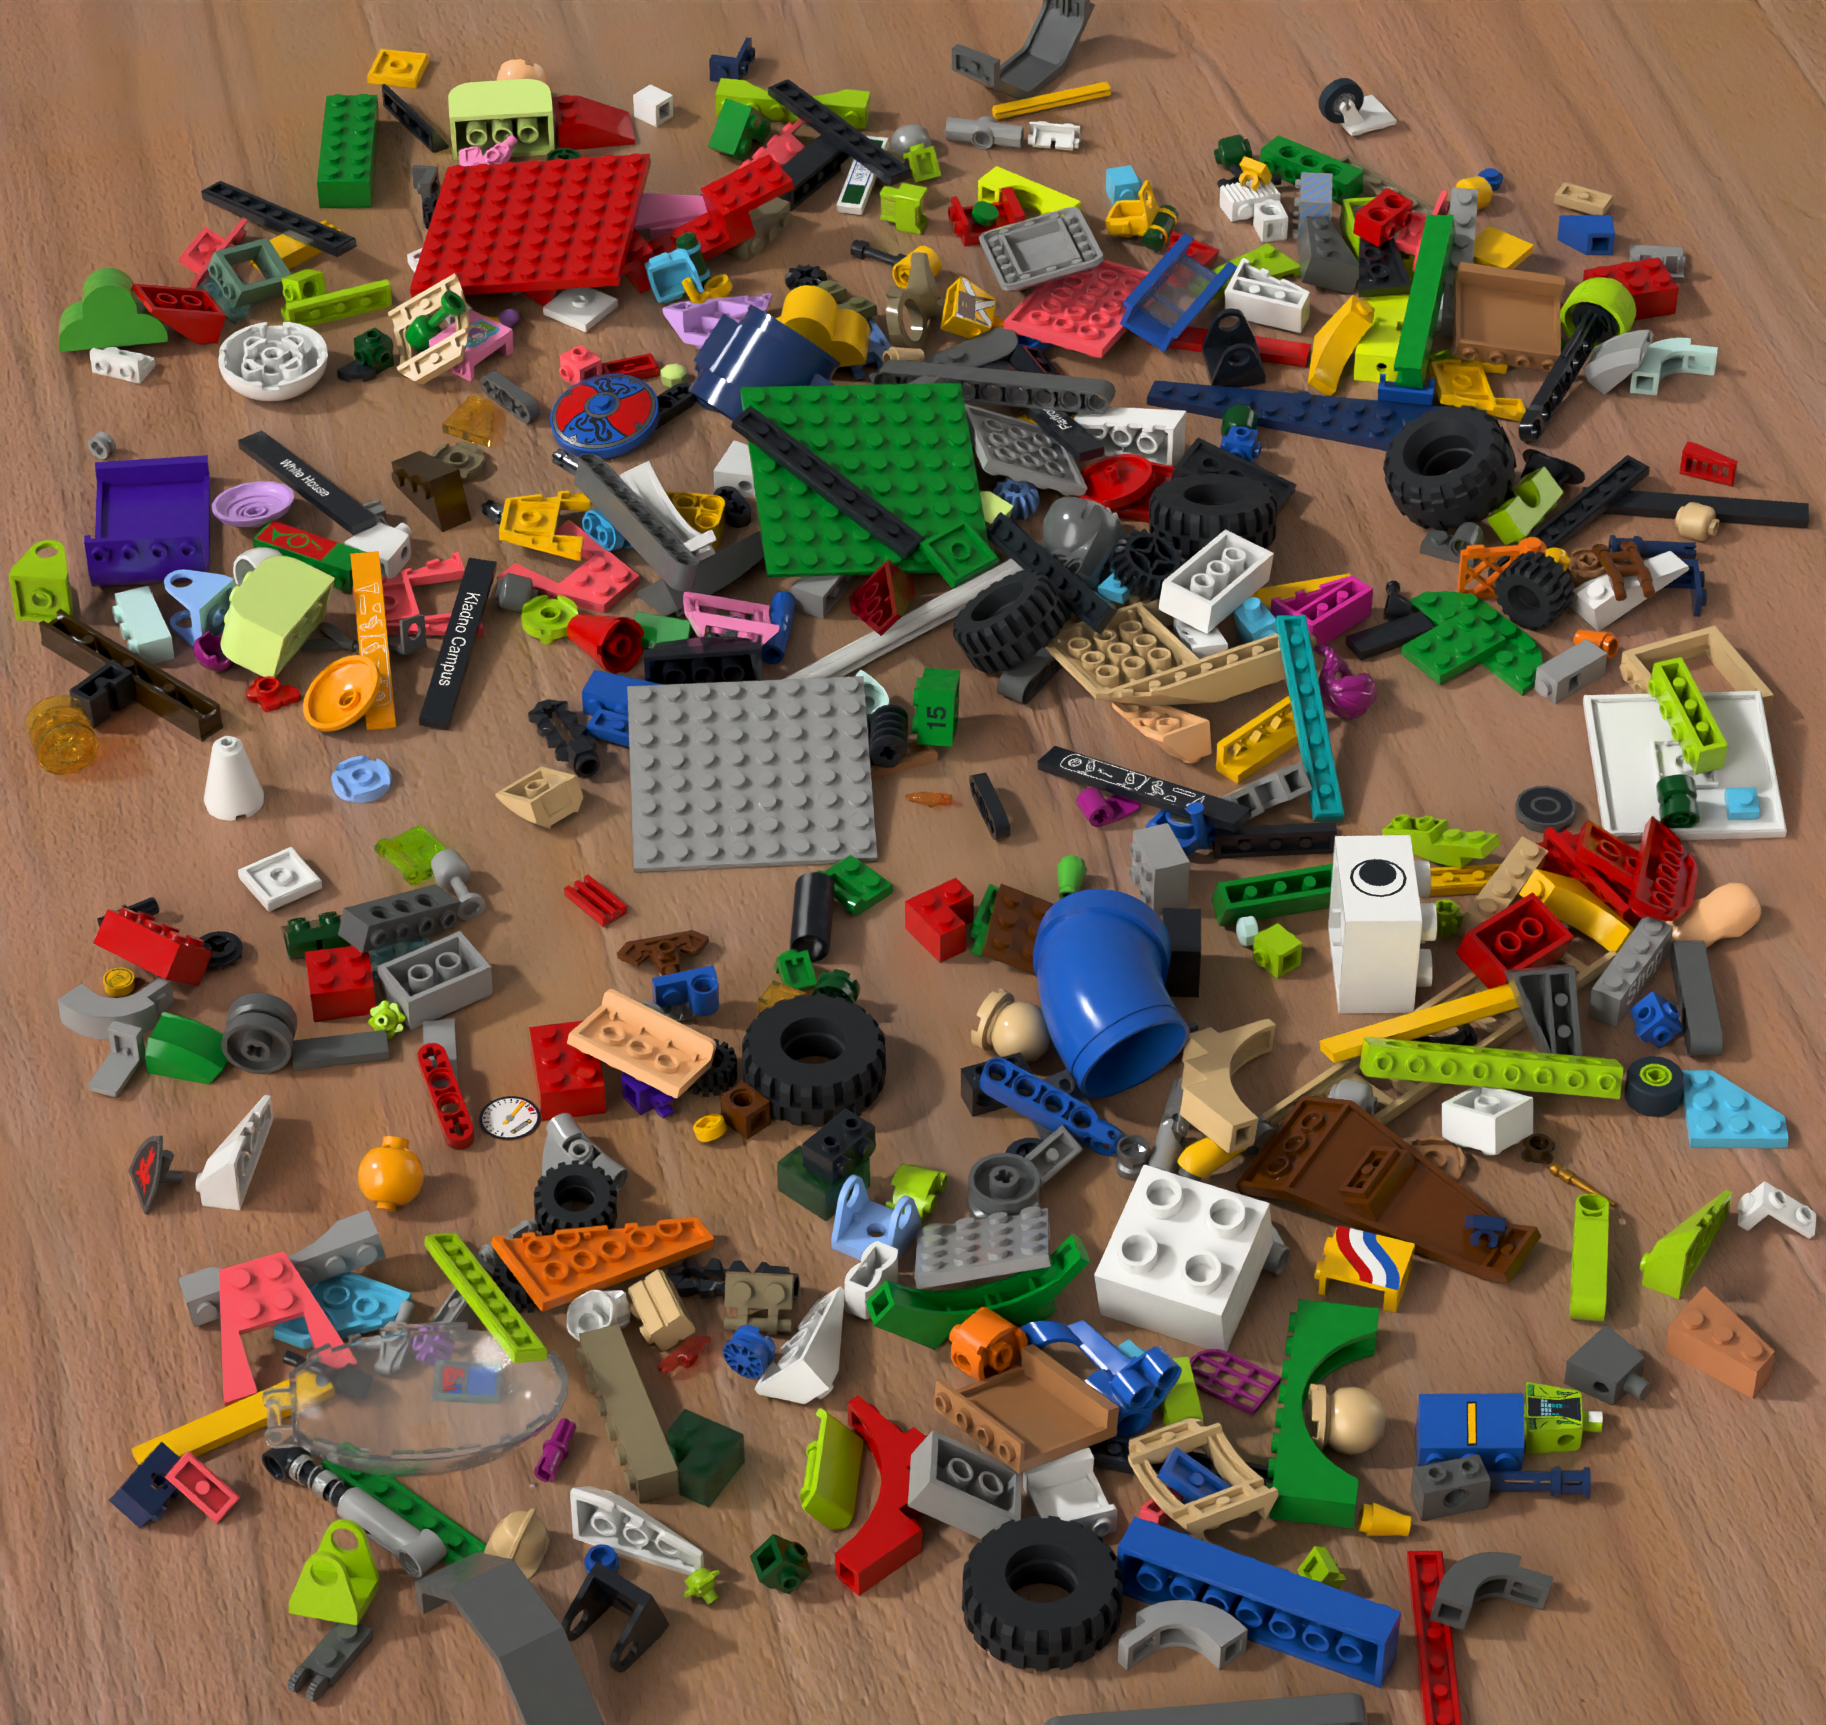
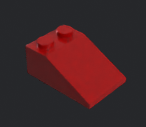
[552,95,635,150]
[132,284,226,345]

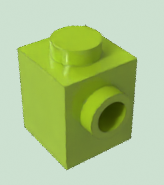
[1253,923,1302,979]

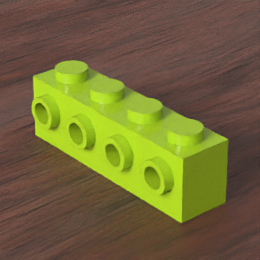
[1648,657,1728,775]

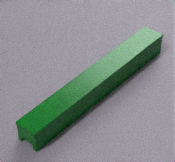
[1394,215,1456,389]

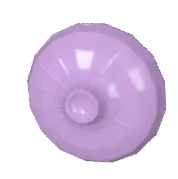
[211,481,294,528]

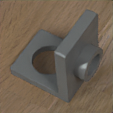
[388,614,427,655]

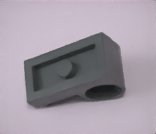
[1420,522,1484,568]

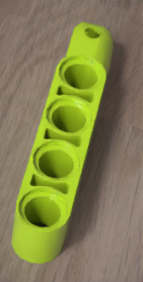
[1570,1194,1609,1322]

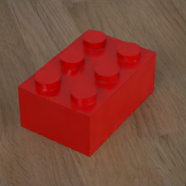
[1583,258,1679,321]
[1456,892,1574,989]
[93,907,213,986]
[529,1020,606,1121]

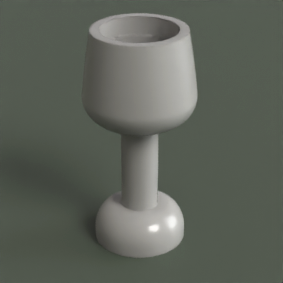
[431,849,486,920]

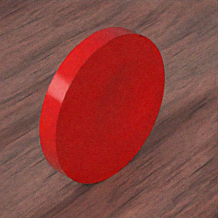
[1076,454,1155,510]

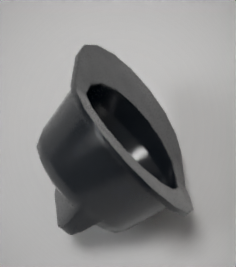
[1520,449,1585,487]

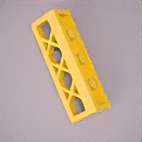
[1216,696,1298,784]

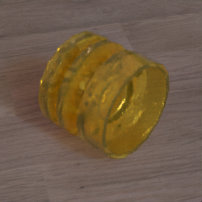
[25,695,99,775]

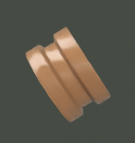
[1566,548,1606,588]

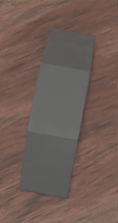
[952,0,1096,100]
[415,1552,604,1725]

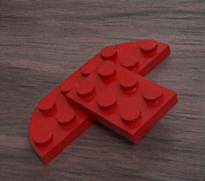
[1575,816,1698,921]

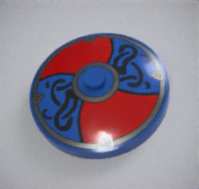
[550,374,660,459]

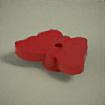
[246,675,301,712]

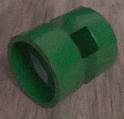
[1656,774,1700,828]

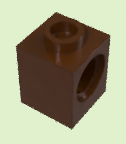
[720,1082,771,1140]

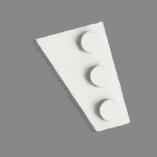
[1225,258,1310,333]

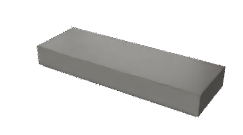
[423,1019,458,1096]

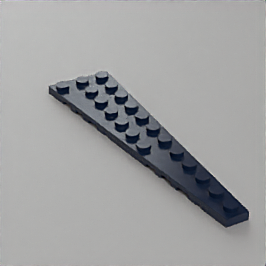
[1147,380,1486,451]

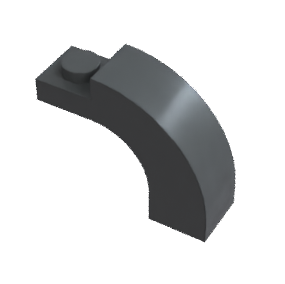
[1429,1552,1553,1630]

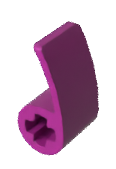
[1076,787,1141,827]

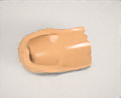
[1665,882,1761,948]

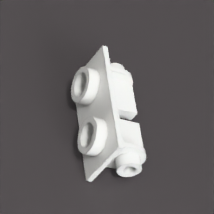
[1028,121,1081,151]

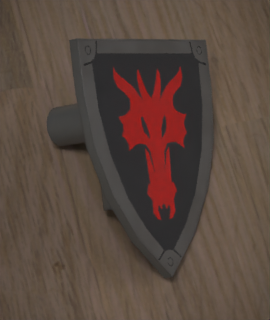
[128,1136,183,1215]

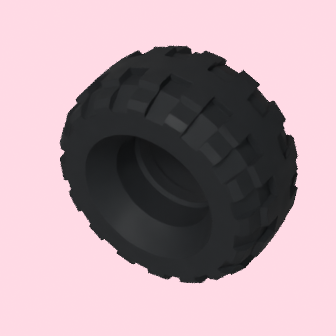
[1383,405,1517,531]

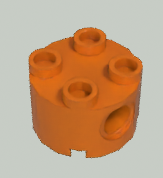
[949,1307,1028,1382]

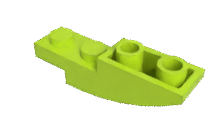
[1382,814,1501,868]

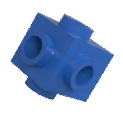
[1220,426,1262,464]
[1629,991,1683,1049]

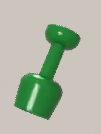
[405,291,466,352]

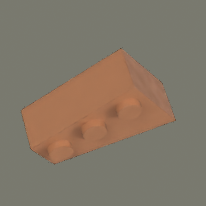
[1665,1285,1775,1399]

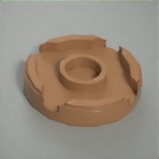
[1410,1136,1466,1183]

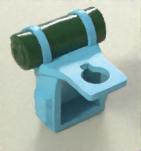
[644,232,711,303]

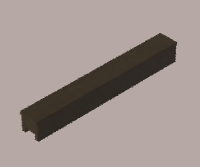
[39,609,223,742]

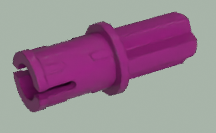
[534,1418,577,1482]

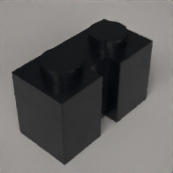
[69,660,136,729]

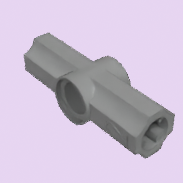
[945,116,1024,150]

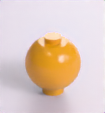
[358,1136,424,1212]

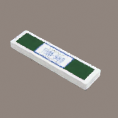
[836,136,889,215]

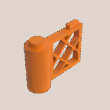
[1457,537,1546,598]

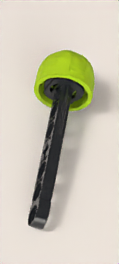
[1519,277,1636,442]

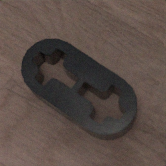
[714,486,751,528]

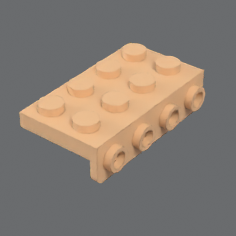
[567,989,716,1099]

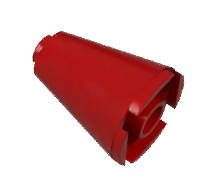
[567,614,645,674]

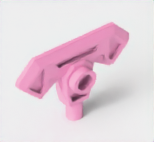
[459,135,518,166]

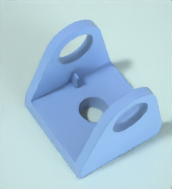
[164,569,235,650]
[831,1175,921,1260]

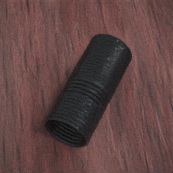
[790,872,835,962]

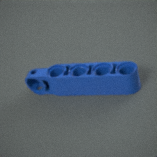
[979,1057,1125,1156]

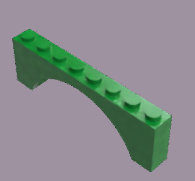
[1266,1299,1379,1529]

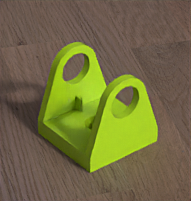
[9,540,75,623]
[289,1519,380,1626]

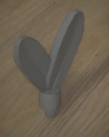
[301,622,359,652]

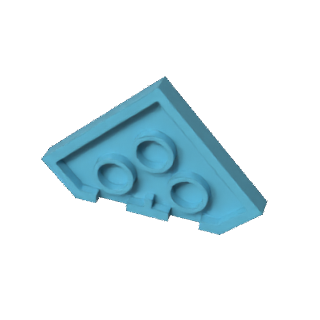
[1682,1070,1789,1148]
[273,1271,413,1349]

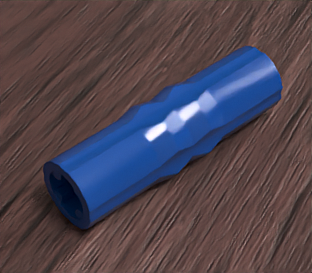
[761,592,796,664]

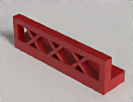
[1543,827,1642,926]

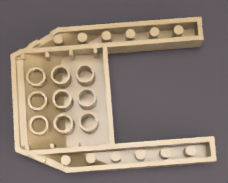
[1045,593,1317,706]

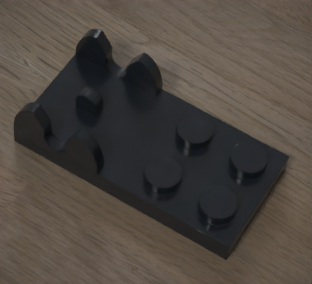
[1171,438,1297,516]

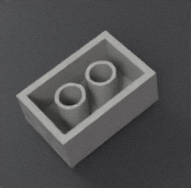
[378,931,493,1030]
[908,1430,1022,1539]

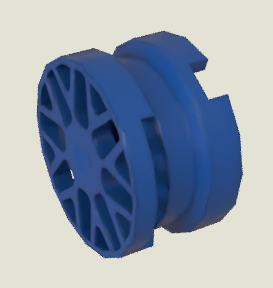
[723,1325,777,1379]

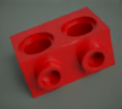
[1353,188,1413,247]

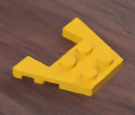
[1429,358,1526,422]
[499,490,592,561]

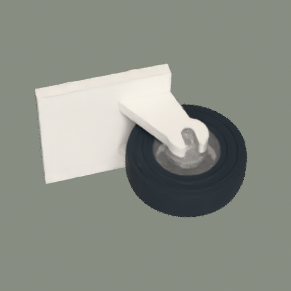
[1318,78,1397,136]

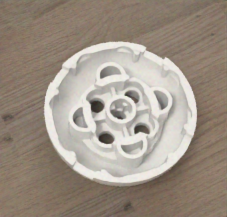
[218,322,328,401]

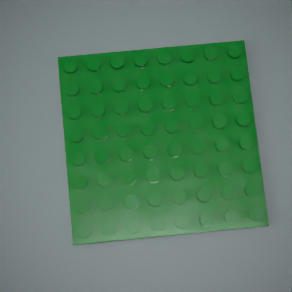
[740,383,993,578]

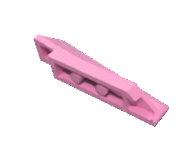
[634,193,707,238]

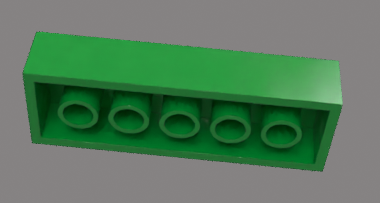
[317,94,380,208]

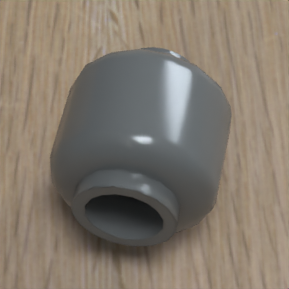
[494,573,538,614]

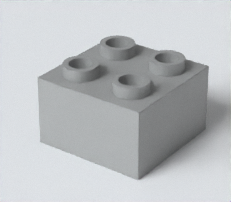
[1128,823,1190,914]

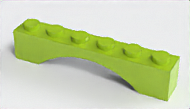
[715,78,870,129]

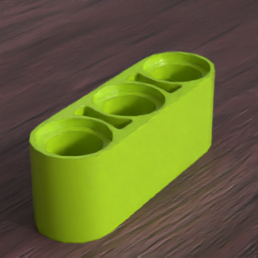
[1160,1356,1204,1427]

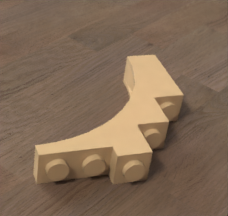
[1180,1018,1276,1153]

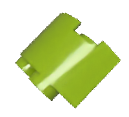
[886,1163,949,1226]

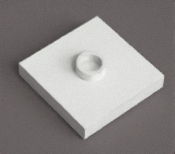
[543,287,618,333]
[238,847,322,912]

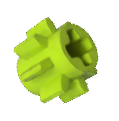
[1432,899,1464,938]

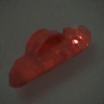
[657,1335,711,1373]

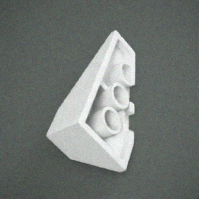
[1570,551,1689,631]

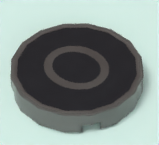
[1515,786,1576,833]

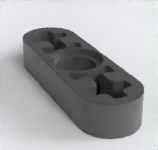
[481,371,540,423]

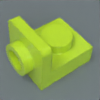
[903,143,941,183]

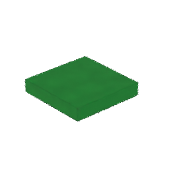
[919,519,999,589]

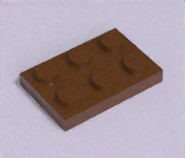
[981,883,1054,976]

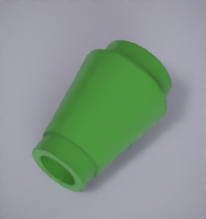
[1057,855,1087,899]

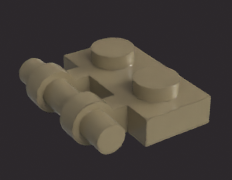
[724,1271,794,1335]

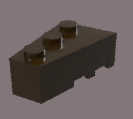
[391,451,471,532]

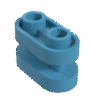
[582,509,633,551]

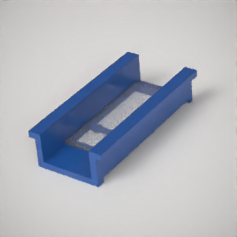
[1120,233,1237,353]

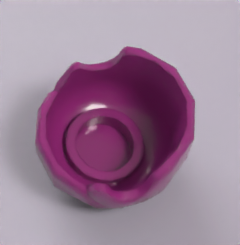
[194,631,235,671]

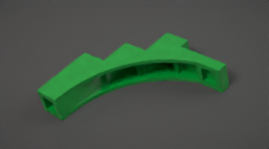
[866,1234,1090,1350]

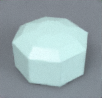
[1236,916,1259,947]

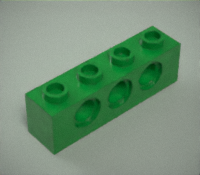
[1260,135,1364,205]

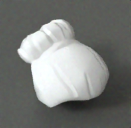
[566,1290,631,1342]

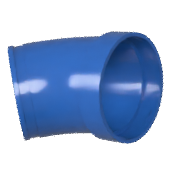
[1033,889,1190,1099]

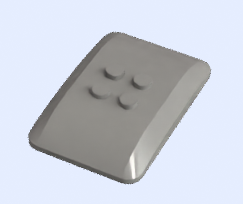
[979,207,1104,292]

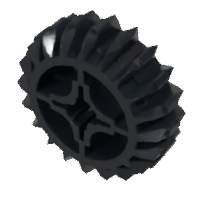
[1109,529,1186,602]

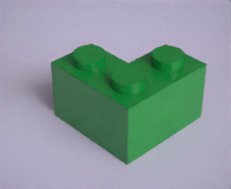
[708,99,772,162]

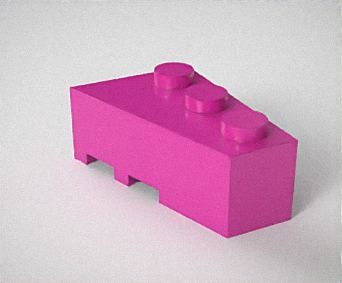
[1270,576,1373,645]

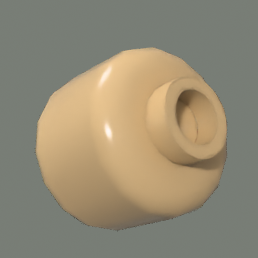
[1675,502,1719,542]

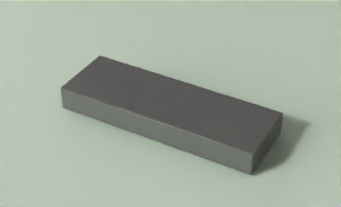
[292,1030,389,1071]

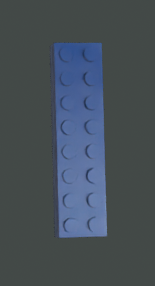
[1117,1517,1401,1688]

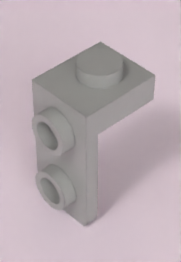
[88,1021,145,1097]

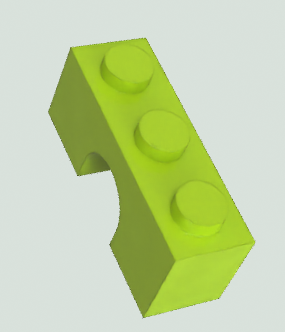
[1486,466,1564,546]

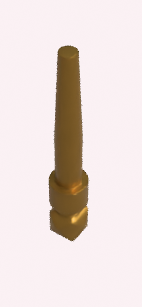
[1549,1161,1617,1208]

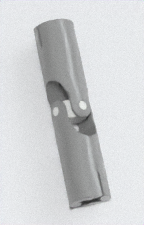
[1147,1078,1191,1174]

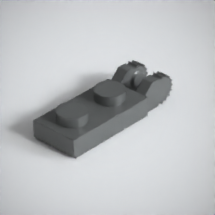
[287,1622,373,1702]

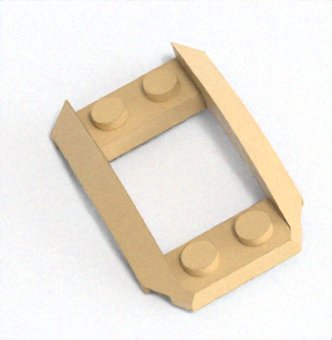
[388,273,470,384]
[1128,1418,1278,1541]

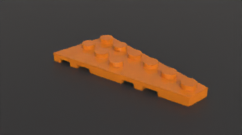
[491,1217,715,1312]

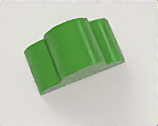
[59,268,168,352]

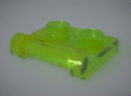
[374,825,446,886]

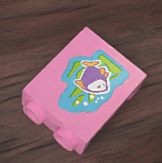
[429,310,514,381]

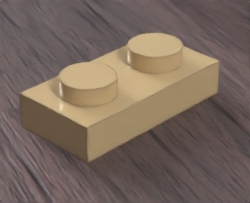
[1554,182,1613,215]

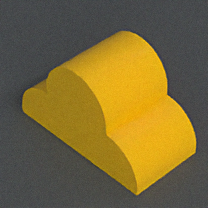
[776,285,871,367]

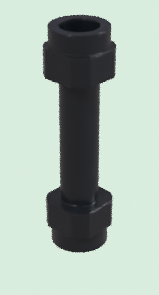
[850,240,907,267]

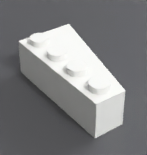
[1073,407,1186,466]

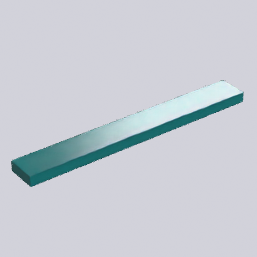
[1275,615,1345,822]

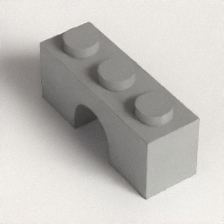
[1219,762,1312,820]

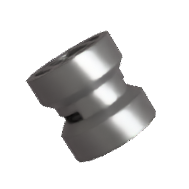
[1116,1135,1150,1181]

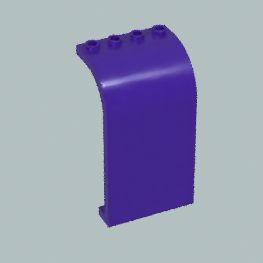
[84,455,210,587]

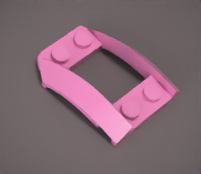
[683,592,779,646]

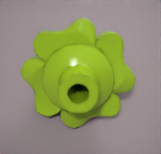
[368,1000,406,1039]
[683,1567,720,1605]

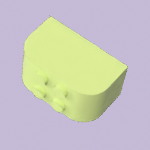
[448,79,555,161]
[220,556,335,677]

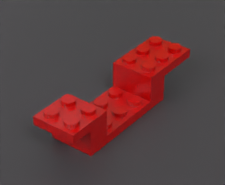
[622,154,795,294]

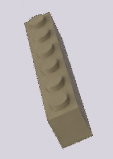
[575,1324,679,1503]

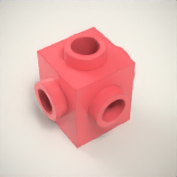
[559,345,602,386]

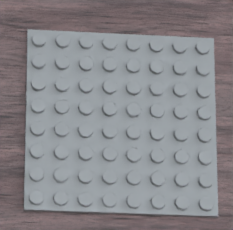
[627,676,877,872]

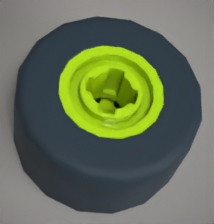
[1625,1056,1684,1117]

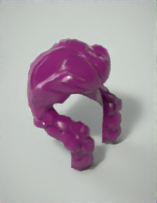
[1314,644,1377,720]

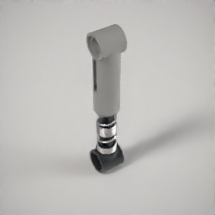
[262,1433,447,1578]

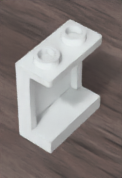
[1023,1448,1117,1537]

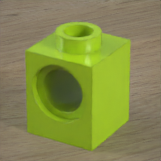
[281,269,327,304]

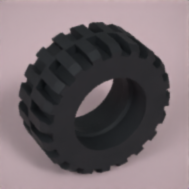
[953,569,1067,673]

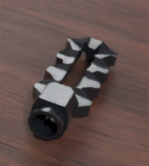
[528,699,600,777]
[667,1256,800,1300]

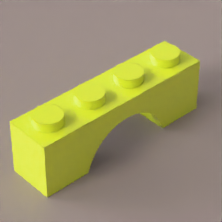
[978,166,1081,217]

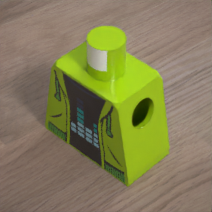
[1524,1382,1603,1455]

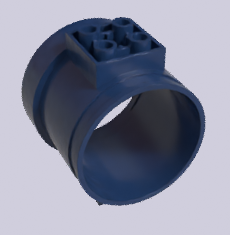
[688,305,841,421]

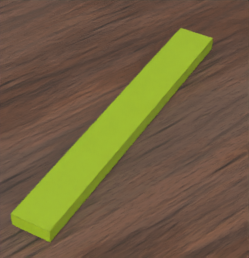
[424,1232,547,1364]

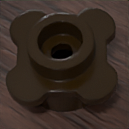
[1521,1133,1555,1164]

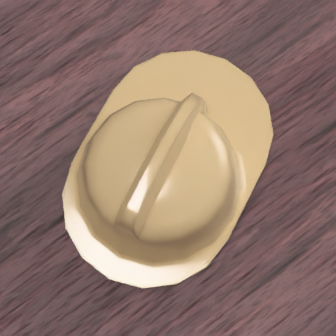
[484,1508,549,1580]

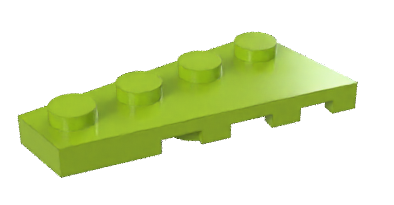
[1188,243,1301,301]

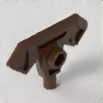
[617,930,709,976]

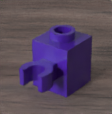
[621,1073,674,1119]

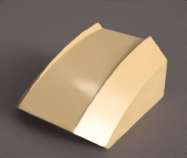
[495,767,583,829]

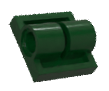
[281,911,351,960]

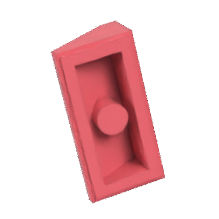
[165,1450,240,1524]

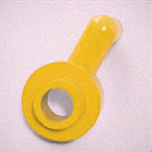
[682,274,733,304]

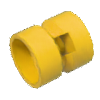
[892,246,941,289]

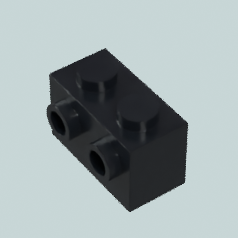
[802,1108,876,1185]

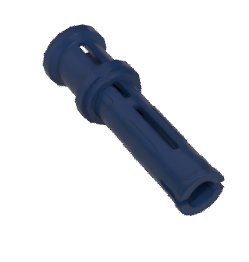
[1608,535,1696,559]
[1486,1466,1591,1498]

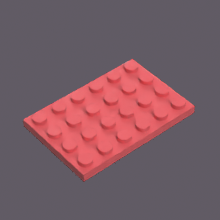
[1003,259,1167,358]

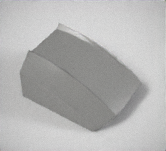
[1583,329,1654,395]

